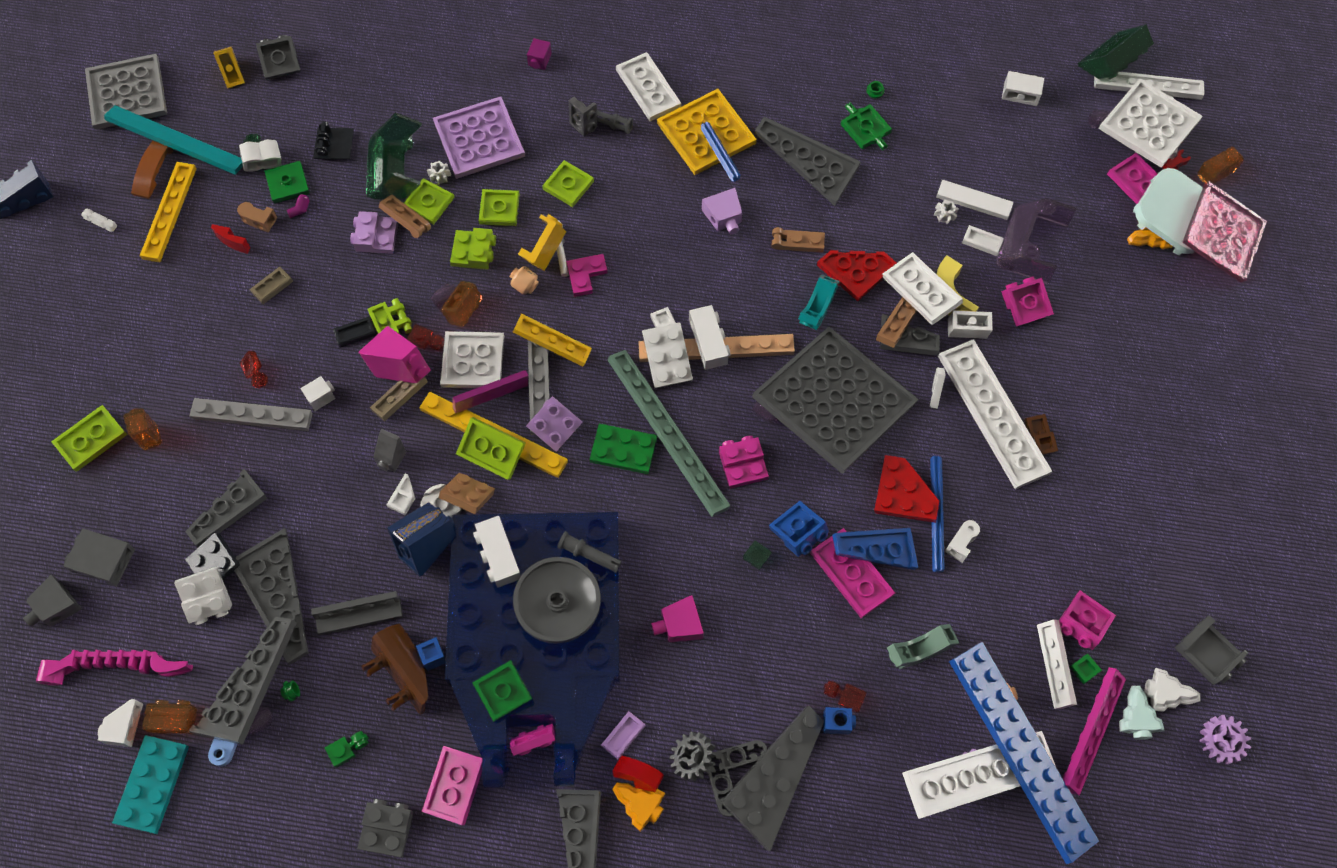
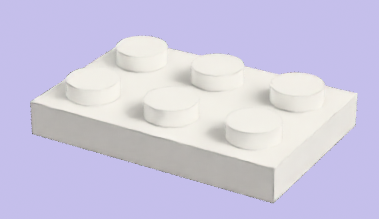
[642,323,693,389]

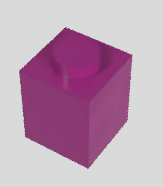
[527,38,552,70]

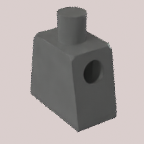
[23,575,82,627]

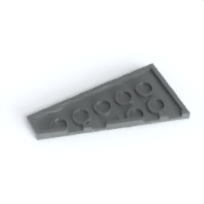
[755,117,861,206]
[235,528,309,665]
[189,617,297,745]
[721,706,824,851]

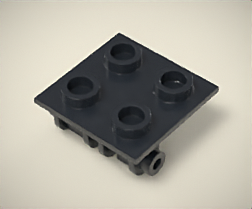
[313,121,354,160]

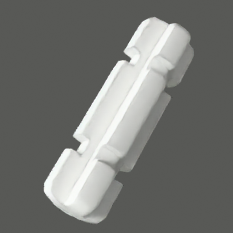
[82,209,117,232]

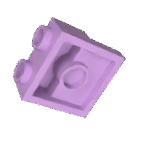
[350,212,398,254]

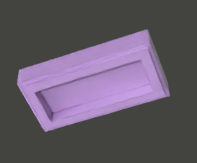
[601,711,646,760]

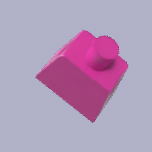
[651,596,704,642]

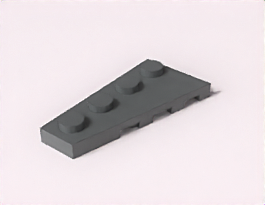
[185,469,268,548]
[556,789,601,868]

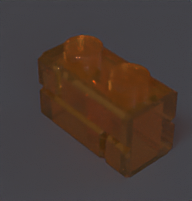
[1197,147,1244,187]
[441,281,483,327]
[123,408,162,450]
[142,700,197,734]

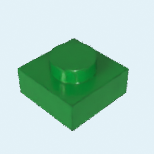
[1069,653,1102,684]

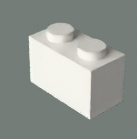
[1002,71,1044,106]
[948,310,992,339]

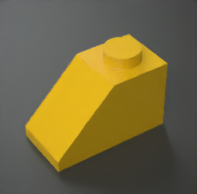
[214,46,245,88]

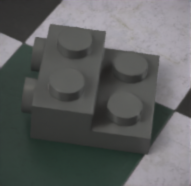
[256,35,301,80]
[357,799,414,858]

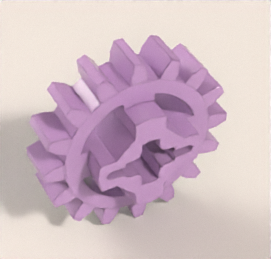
[1200,715,1251,764]

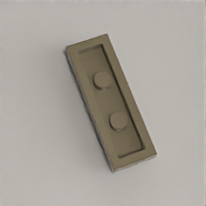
[370,377,428,422]

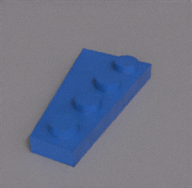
[832,528,918,570]

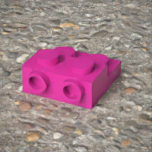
[1001,276,1054,327]
[719,436,769,489]
[1059,590,1116,650]

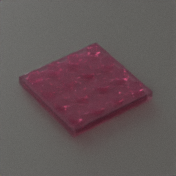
[1182,181,1267,283]

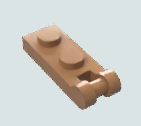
[379,195,431,238]
[771,227,825,253]

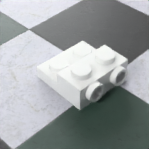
[174,567,232,625]

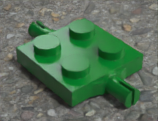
[841,102,892,151]

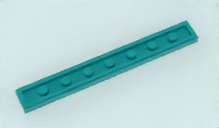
[104,105,243,175]

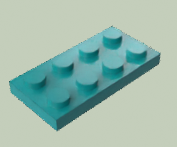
[112,735,189,834]

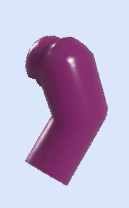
[287,194,309,218]

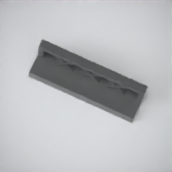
[311,591,403,636]

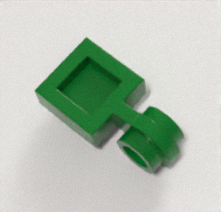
[325,731,368,768]

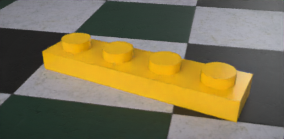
[513,314,592,366]

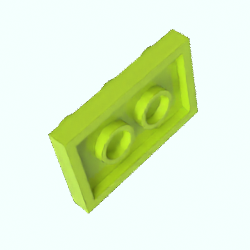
[51,405,127,472]
[456,417,526,480]

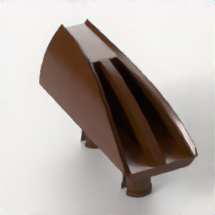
[361,623,428,715]

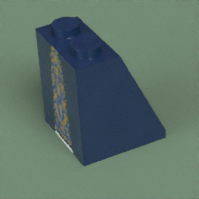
[387,502,456,577]

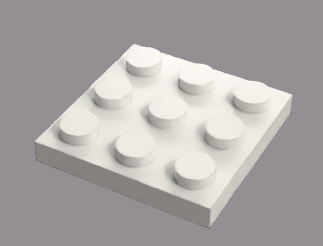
[440,331,504,388]

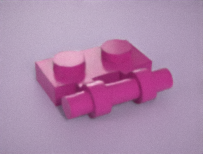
[510,723,555,756]

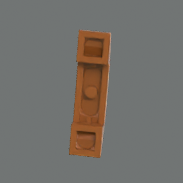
[131,141,174,199]

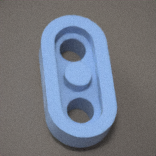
[208,739,237,767]

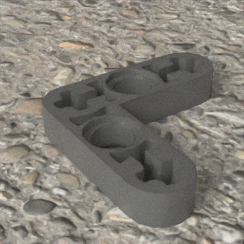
[707,740,767,818]

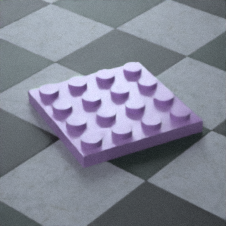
[433,96,525,179]

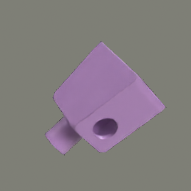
[702,188,742,235]

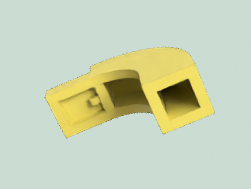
[936,255,979,316]

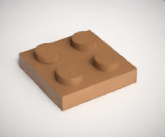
[439,473,495,514]

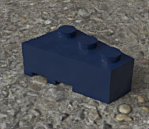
[0,160,54,219]

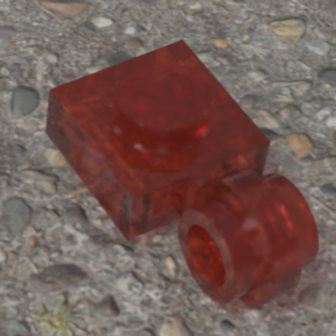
[407,324,445,351]
[239,351,268,388]
[823,681,867,713]

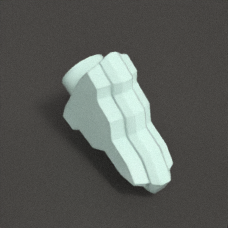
[1119,686,1164,740]

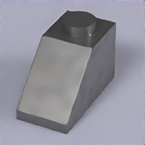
[373,429,406,472]

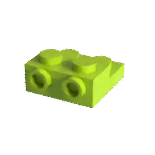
[450,228,496,269]

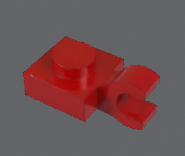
[1162,149,1191,170]

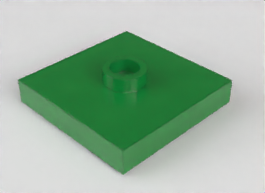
[264,161,310,204]
[473,660,533,722]

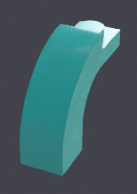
[798,274,840,330]

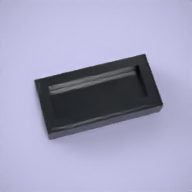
[333,316,376,348]

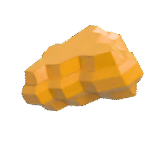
[1127,227,1173,249]
[612,782,665,832]

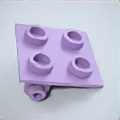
[526,396,582,452]

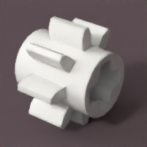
[427,160,451,185]
[934,199,959,224]

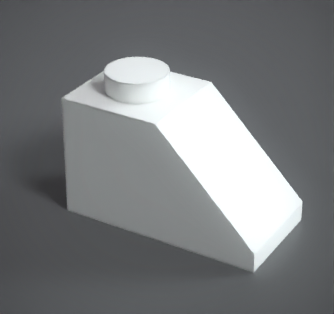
[98,699,143,747]

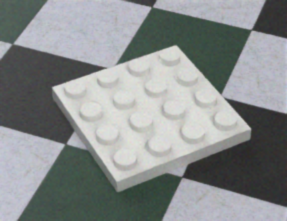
[1099,78,1202,168]

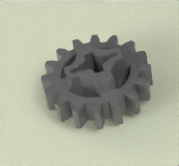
[670,732,717,782]

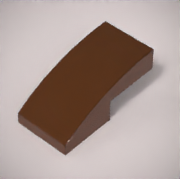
[1024,414,1058,455]

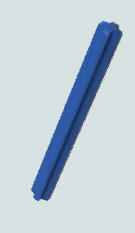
[930,456,945,573]

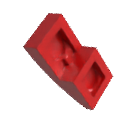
[211,224,250,254]
[612,755,664,792]

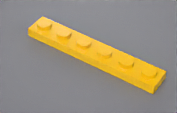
[140,162,197,262]

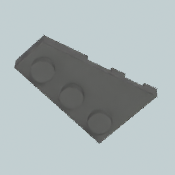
[880,314,940,356]

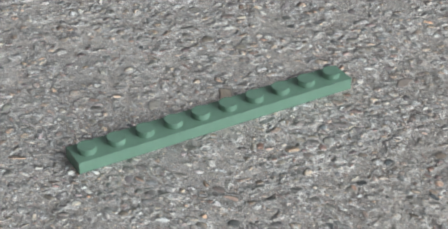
[608,350,730,517]

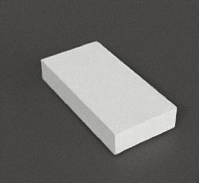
[962,225,1005,256]

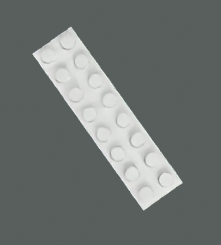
[938,339,1052,490]
[902,731,1056,819]

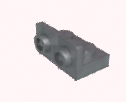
[568,97,597,136]

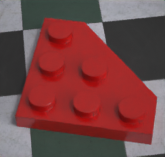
[817,250,897,301]
[874,455,939,523]

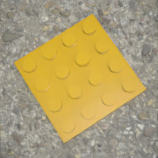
[657,89,757,175]

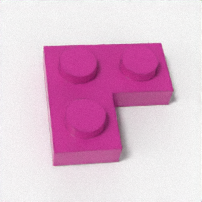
[566,254,607,297]

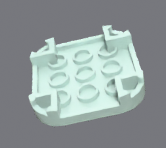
[1133,168,1221,255]

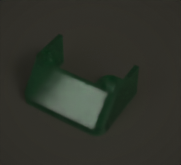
[366,112,422,200]

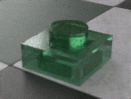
[742,541,772,570]

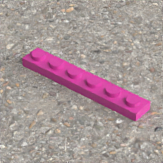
[1063,667,1126,796]

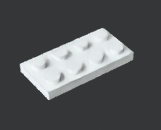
[616,52,681,121]
[883,252,963,325]

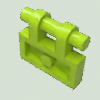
[367,298,413,334]

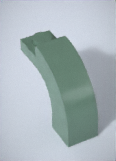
[887,624,959,669]

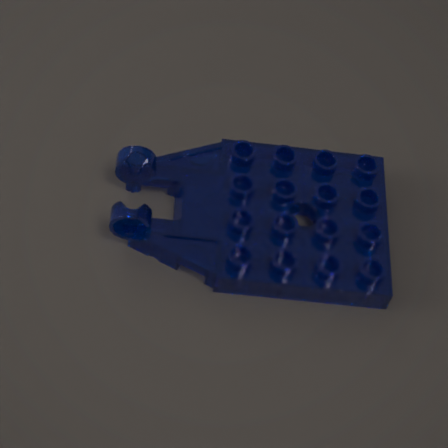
[445,512,620,788]

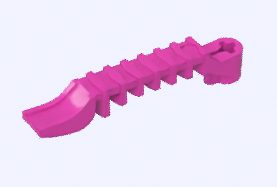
[36,650,193,686]

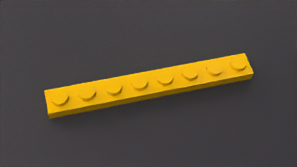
[419,392,568,478]

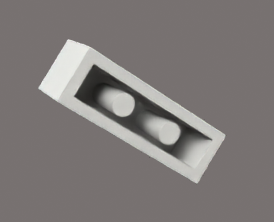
[689,305,731,370]
[473,516,521,588]

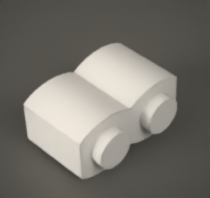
[239,139,282,171]

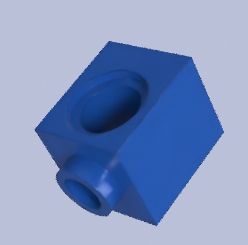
[416,637,448,671]
[823,707,856,735]

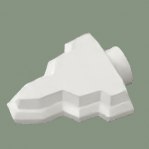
[1144,668,1200,712]

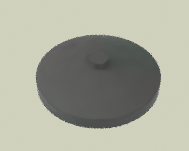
[513,557,601,644]

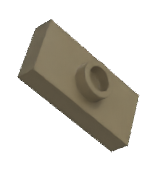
[249,267,293,304]

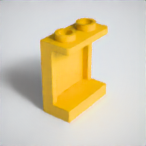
[518,214,566,271]

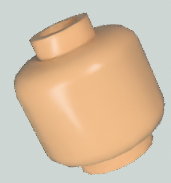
[510,266,539,295]

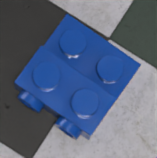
[769,501,829,557]

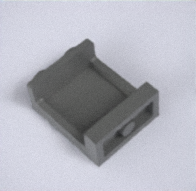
[63,528,135,587]
[1174,615,1248,685]

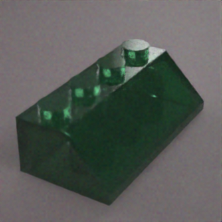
[1077,24,1154,80]

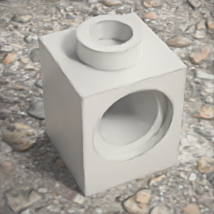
[300,376,335,411]

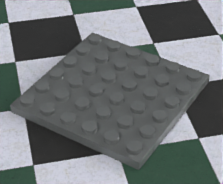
[752,327,918,474]

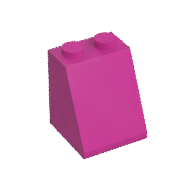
[359,326,431,383]

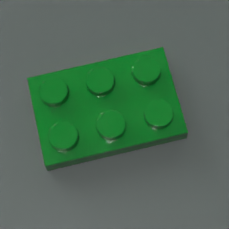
[590,423,657,474]

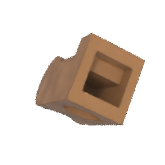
[237,202,277,232]

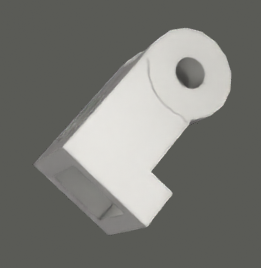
[945,520,980,563]

